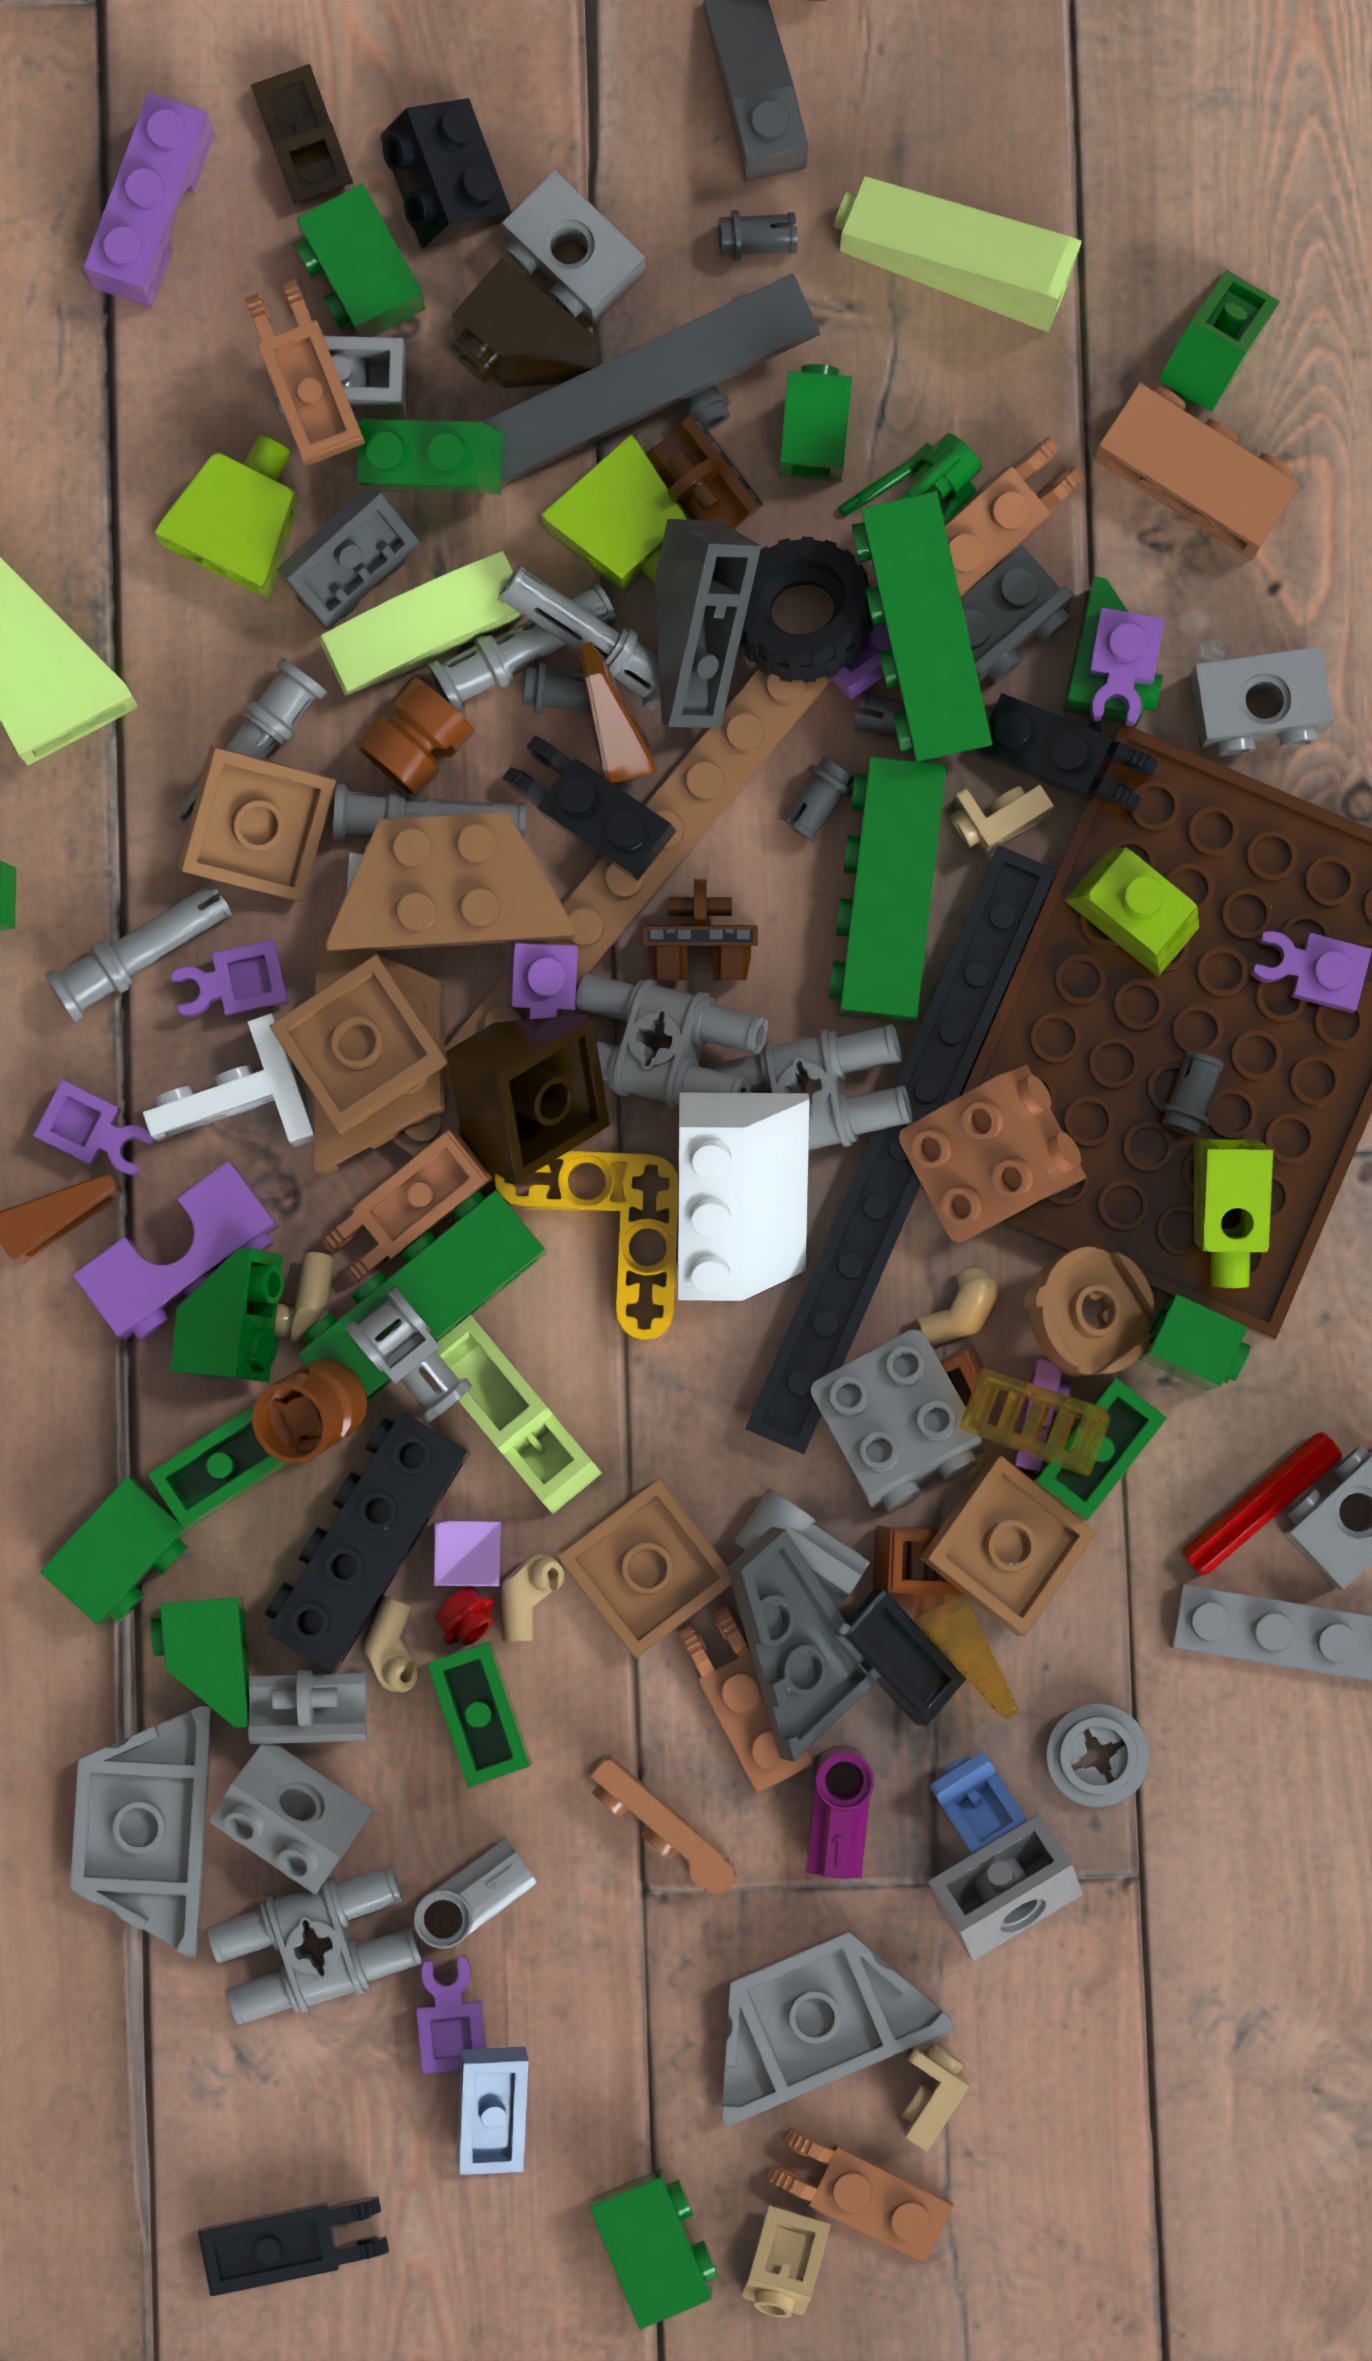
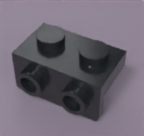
[381,98,512,248]

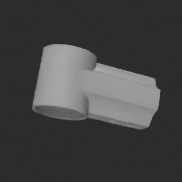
[733,1488,870,1608]
[414,1838,538,1949]

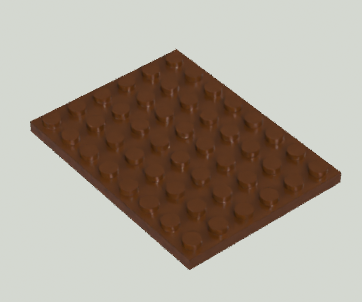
[921,723,1372,1340]

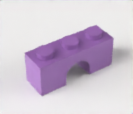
[83,92,215,309]
[73,1160,279,1341]

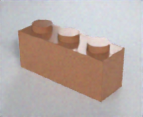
[1094,383,1301,561]

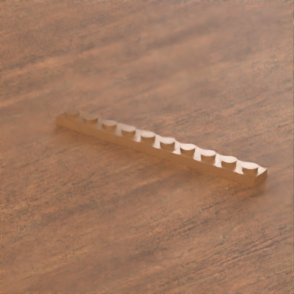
[392,668,830,1158]

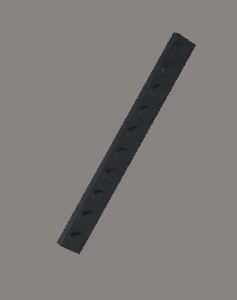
[745,845,1057,1455]

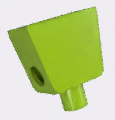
[154,435,299,599]
[541,435,687,590]
[1065,847,1200,977]
[1194,1139,1273,1288]

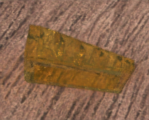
[959,1367,1110,1476]
[916,1595,1019,1720]

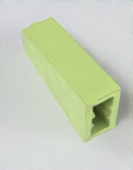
[833,176,1082,333]
[0,557,139,766]

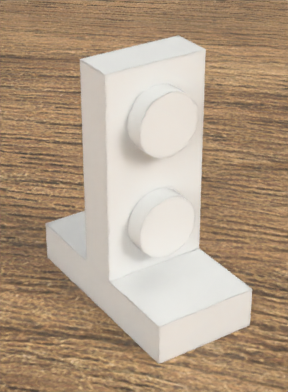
[143,1013,314,1148]

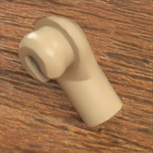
[274,1252,335,1344]
[917,1266,998,1346]
[501,1554,565,1641]

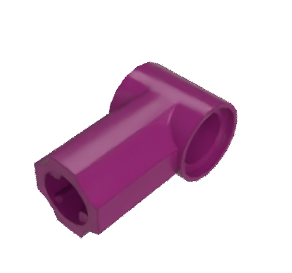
[805,1745,874,1879]

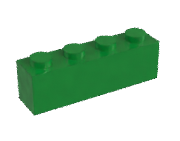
[851,491,993,762]
[828,757,946,1025]
[297,1190,547,1402]

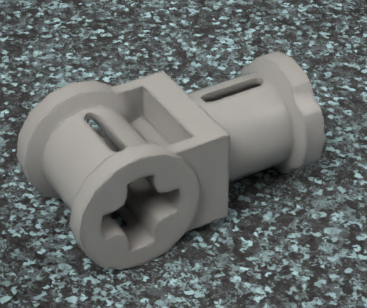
[344,1286,472,1422]

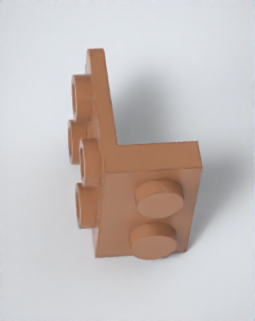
[899,1065,1087,1242]

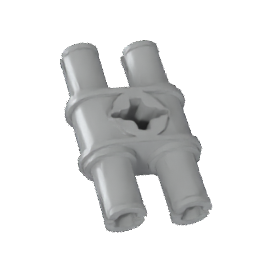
[576,973,768,1110]
[706,1024,913,1150]
[207,1865,424,2025]

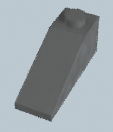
[703,0,808,182]
[654,519,761,728]

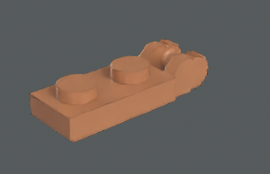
[245,279,365,466]
[944,436,1085,597]
[320,1128,493,1285]
[678,1606,814,1794]
[590,1755,737,1897]
[765,2127,954,2265]

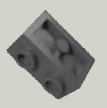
[276,484,421,629]
[961,545,1074,684]

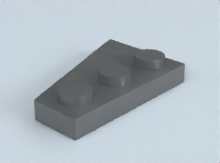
[727,1527,877,1762]

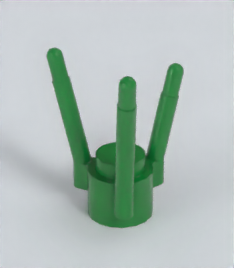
[838,433,982,522]

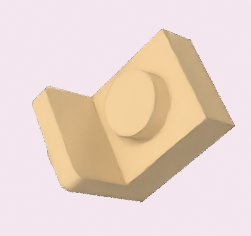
[949,785,1054,857]
[901,2043,970,2152]
[742,2205,831,2318]

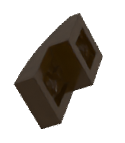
[251,64,353,204]

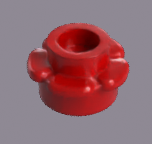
[434,1586,494,1646]

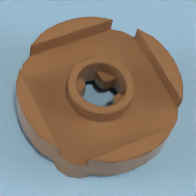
[1024,1247,1154,1377]

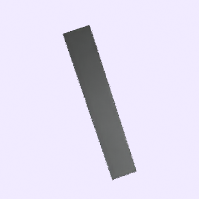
[477,273,821,497]

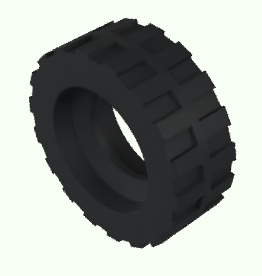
[739,536,874,683]

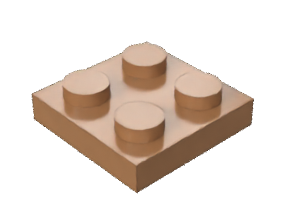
[177,745,337,903]
[269,955,448,1135]
[919,1455,1097,1636]
[557,1478,732,1659]

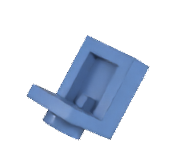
[930,1752,1028,1854]

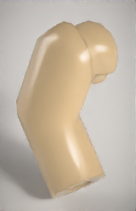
[362,1595,419,1692]

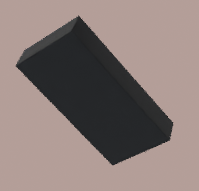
[834,1589,966,1726]

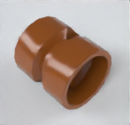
[355,677,475,798]
[252,1359,367,1465]

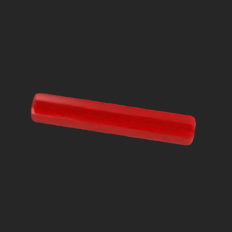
[1182,1432,1342,1576]

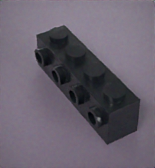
[265,1411,470,1674]

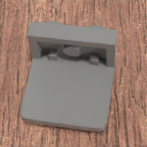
[811,1329,985,1513]

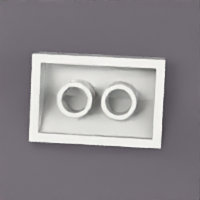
[678,1092,809,1301]

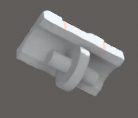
[248,1669,367,1744]

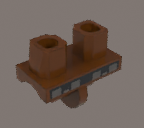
[646,415,764,530]
[642,879,758,980]

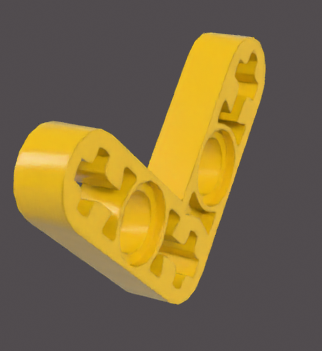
[494,1151,679,1341]

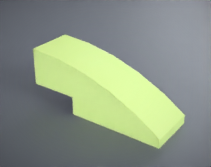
[319,551,524,696]
[436,1314,602,1514]

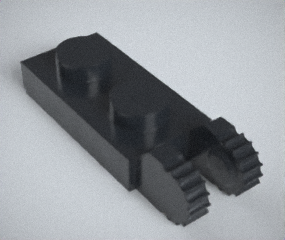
[975,693,1158,812]
[502,736,676,881]
[198,2196,389,2296]

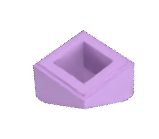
[434,1521,501,1586]

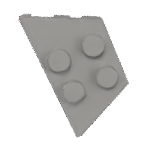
[70,1705,213,1957]
[722,1930,955,2128]

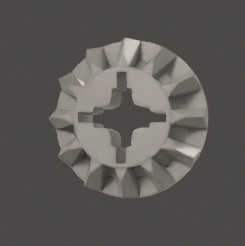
[1045,1703,1150,1807]

